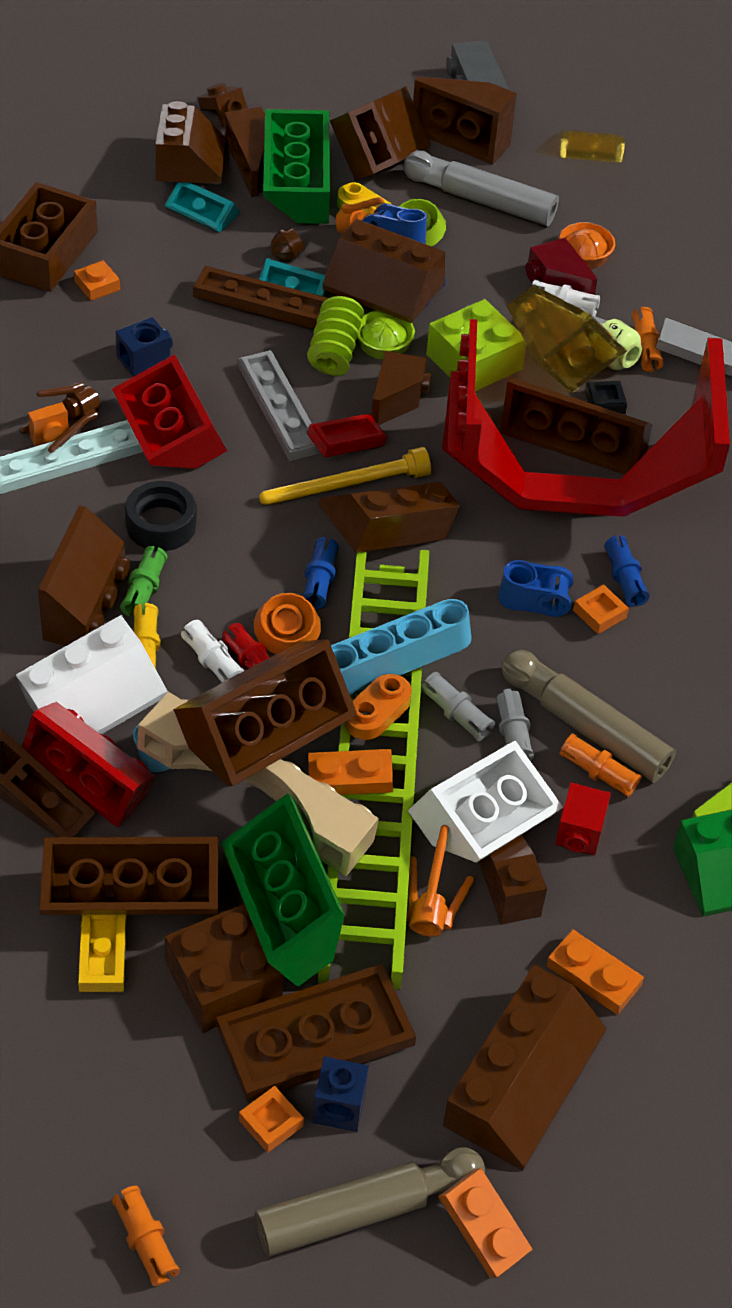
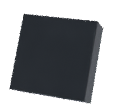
[585,381,627,414]

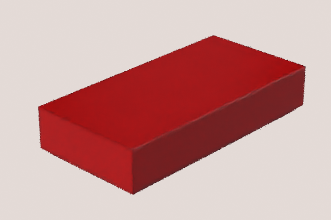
[307,413,387,458]

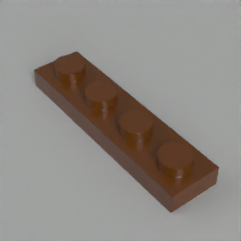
[193,265,328,329]

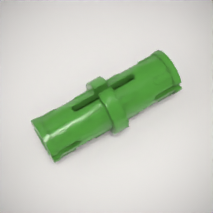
[120,546,168,617]

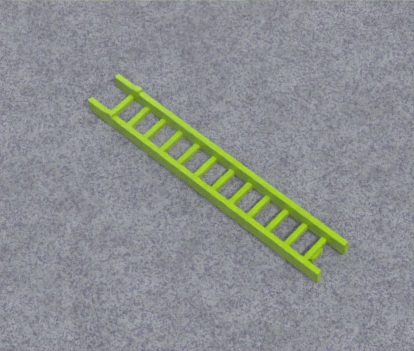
[318,550,429,990]

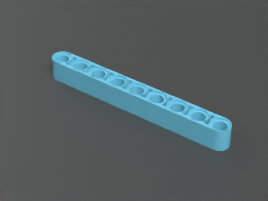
[133,599,472,772]

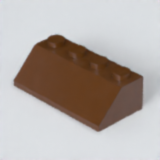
[500,377,653,475]
[173,639,357,786]
[39,837,218,915]
[443,964,607,1171]

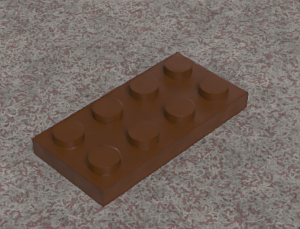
[216,964,416,1102]

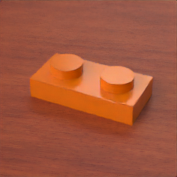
[308,749,393,795]
[546,929,644,1015]
[438,1168,533,1278]

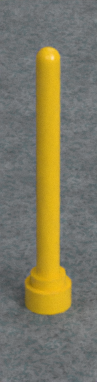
[259,447,431,505]

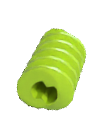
[307,296,364,376]

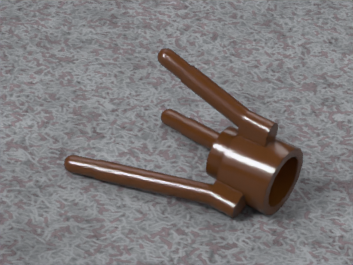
[19,381,100,453]

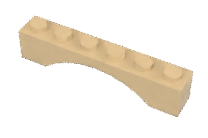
[137,692,379,876]

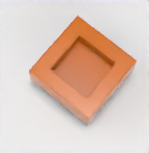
[74,260,121,301]
[28,402,69,447]
[573,584,629,634]
[239,1086,304,1153]

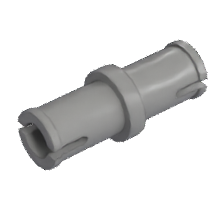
[421,672,495,741]

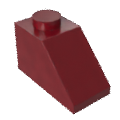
[525,238,598,295]

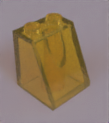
[507,285,627,393]

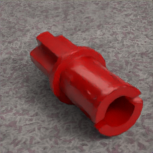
[222,623,270,669]

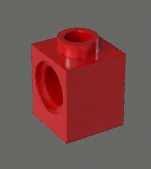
[555,782,611,855]

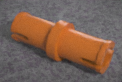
[631,307,664,372]
[559,733,642,798]
[111,1185,180,1286]

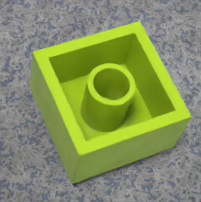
[426,299,527,391]

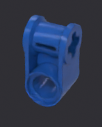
[363,203,427,244]
[498,560,573,617]

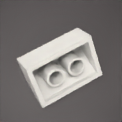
[16,615,168,734]
[408,741,564,863]

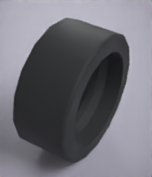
[125,481,197,551]

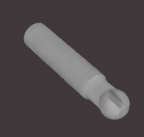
[403,150,559,227]

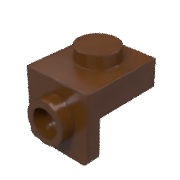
[197,83,248,127]

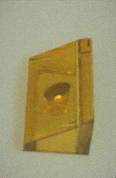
[560,129,625,162]

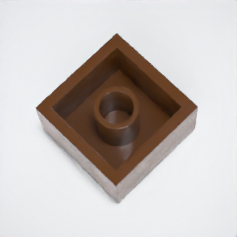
[165,904,284,1033]

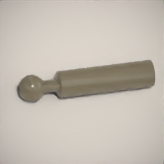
[501,650,676,783]
[254,1147,485,1257]

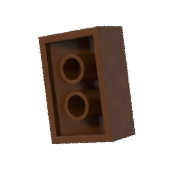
[156,101,226,184]
[323,219,445,323]
[318,482,460,553]
[38,505,130,646]

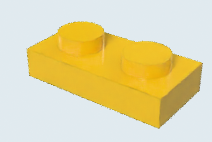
[78,915,127,992]

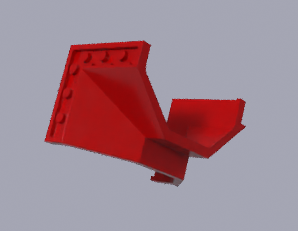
[442,319,730,517]

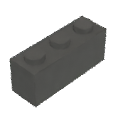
[446,40,509,90]

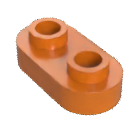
[345,674,412,740]

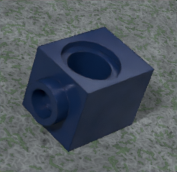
[115,317,173,377]
[312,1056,369,1132]

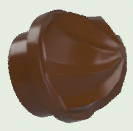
[270,227,305,261]

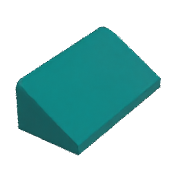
[164,182,240,233]
[259,258,329,297]

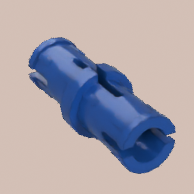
[604,535,650,607]
[302,537,339,609]

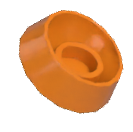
[558,222,616,269]
[254,593,321,654]

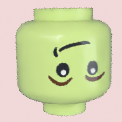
[590,319,642,370]

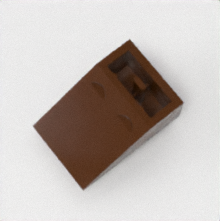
[329,86,431,181]

